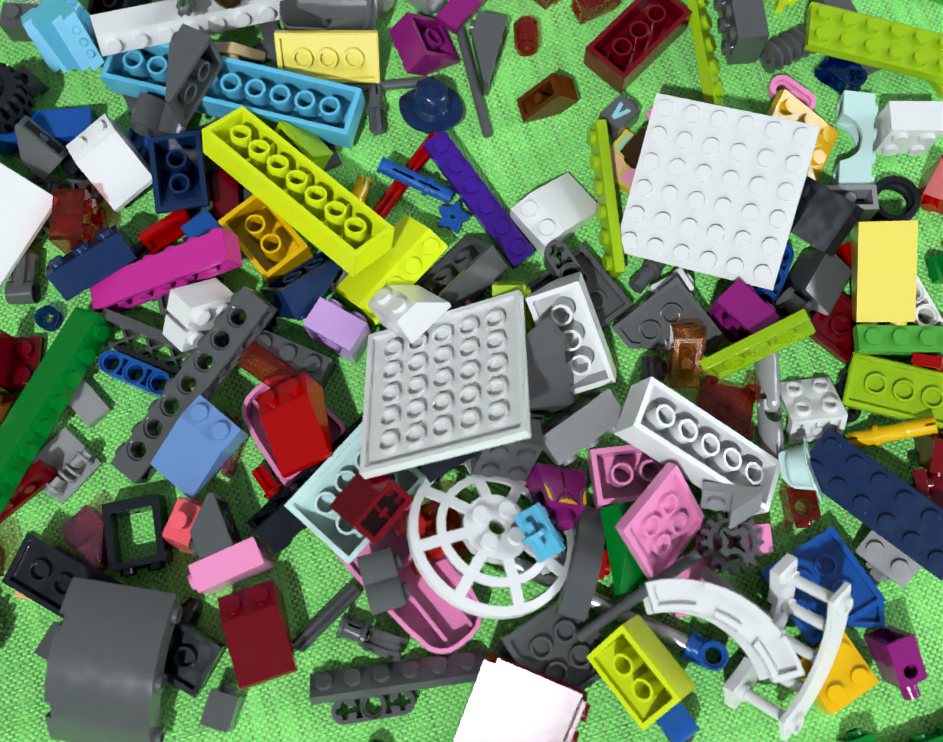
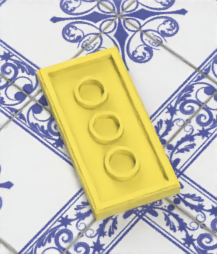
[274,30,381,83]

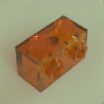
[667,324,706,388]

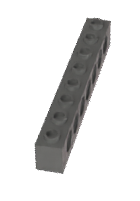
[111,286,278,484]

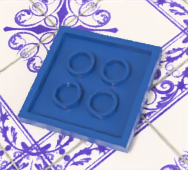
[759,526,886,647]

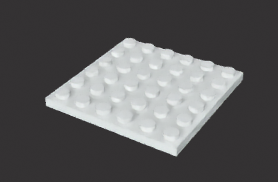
[620,93,821,291]
[359,290,531,479]

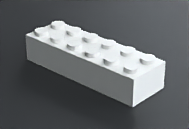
[614,376,780,516]

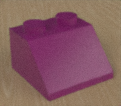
[389,12,460,76]
[707,279,780,344]

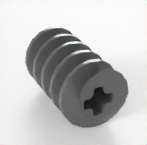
[759,24,815,74]

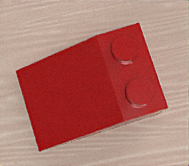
[258,372,333,478]

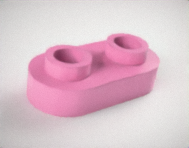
[767,75,816,111]

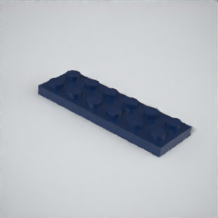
[809,428,943,581]

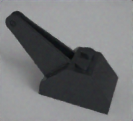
[790,176,865,257]

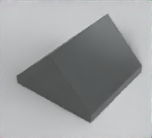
[780,249,851,316]

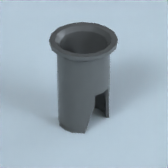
[279,0,378,30]

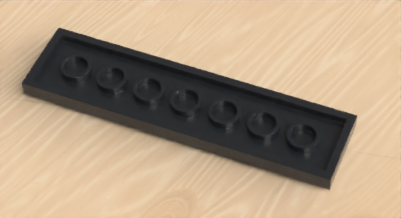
[2,531,226,698]

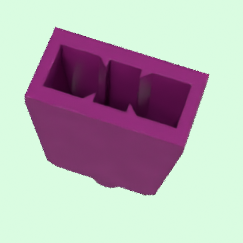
[863,625,927,700]

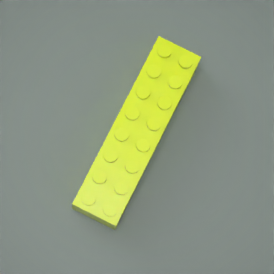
[202,106,395,277]

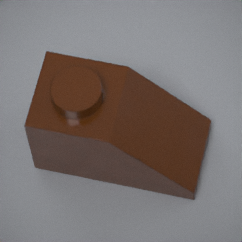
[516,73,579,123]

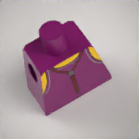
[526,463,586,531]

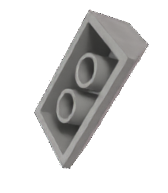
[542,389,622,466]

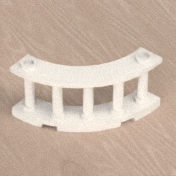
[723,553,853,742]
[638,578,805,683]

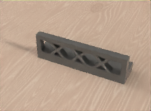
[101,308,196,382]

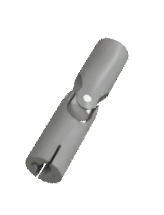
[754,352,785,460]

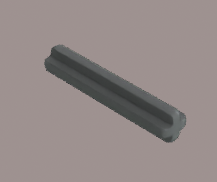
[292,583,362,652]

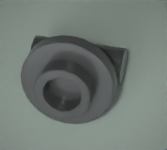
[642,356,668,383]

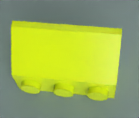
[586,614,697,731]

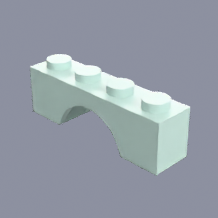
[831,90,878,185]

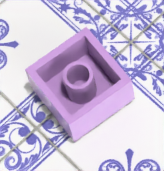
[303,297,371,365]

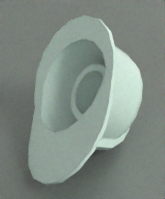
[778,437,825,505]

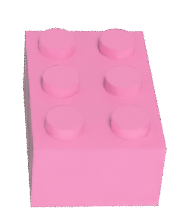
[587,445,664,509]

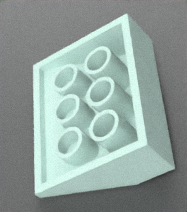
[284,423,427,565]

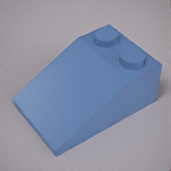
[150,394,249,500]

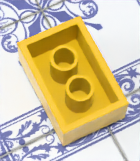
[218,194,313,284]

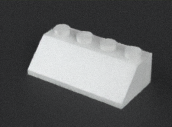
[525,271,617,394]

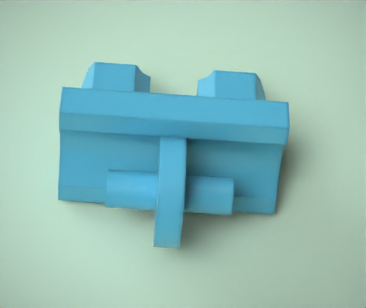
[513,502,566,563]

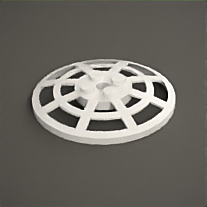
[407,459,574,619]

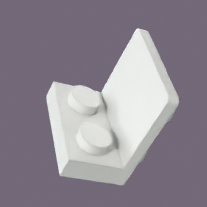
[780,377,848,444]

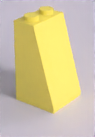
[850,220,918,325]

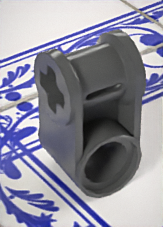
[774,287,813,323]

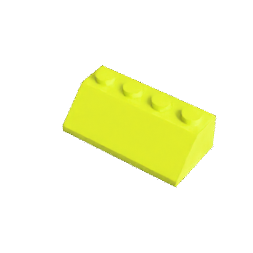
[334,214,448,327]

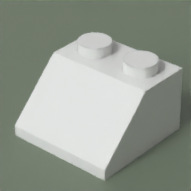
[367,285,451,344]

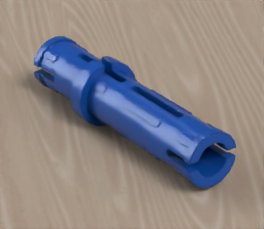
[376,157,454,204]

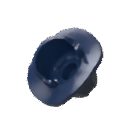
[399,77,463,134]

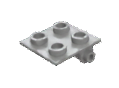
[31,427,102,504]

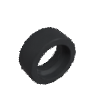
[871,175,921,221]

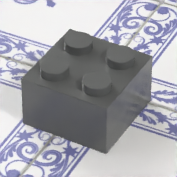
[470,419,544,481]

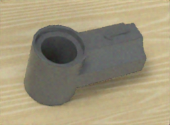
[5,251,41,305]

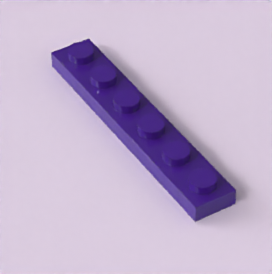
[423,130,535,269]

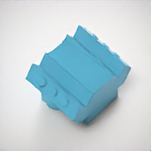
[21,0,105,74]

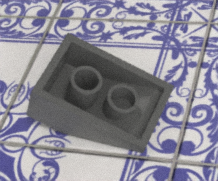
[165,23,224,127]

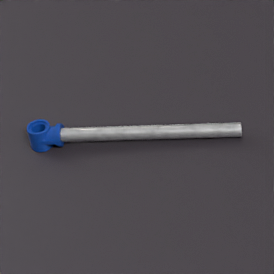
[497,556,729,671]

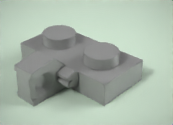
[854,529,922,588]

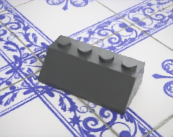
[414,234,509,311]

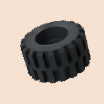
[0,62,35,135]

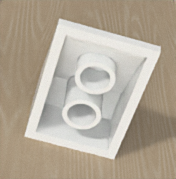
[66,113,152,212]
[510,172,598,258]

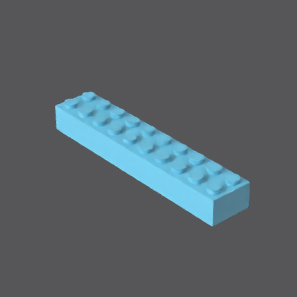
[100,43,365,149]

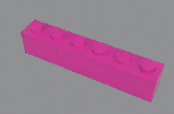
[90,228,243,313]

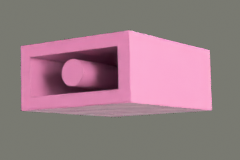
[188,536,275,595]

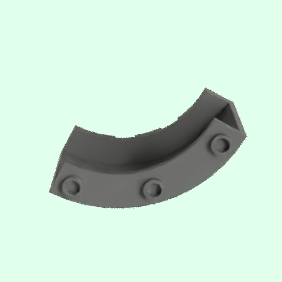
[44,577,182,742]

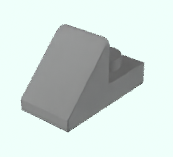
[701,481,763,529]

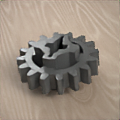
[698,511,764,575]

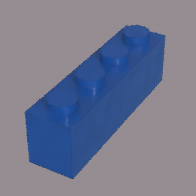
[0,107,99,156]

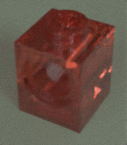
[779,488,821,529]

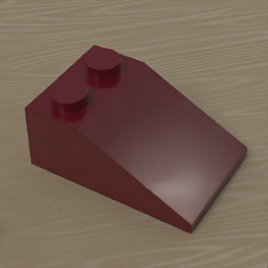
[217,579,298,690]

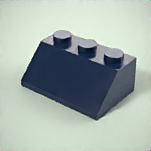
[46,225,137,301]

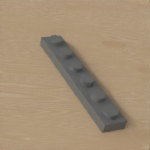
[309,649,483,705]

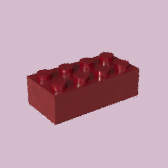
[583,0,692,94]

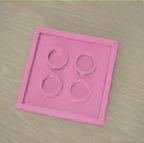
[615,462,707,580]

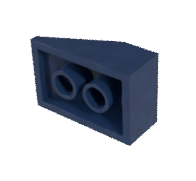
[148,130,211,214]
[260,251,341,321]

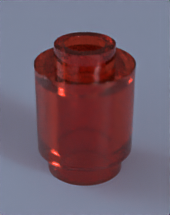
[513,16,539,57]

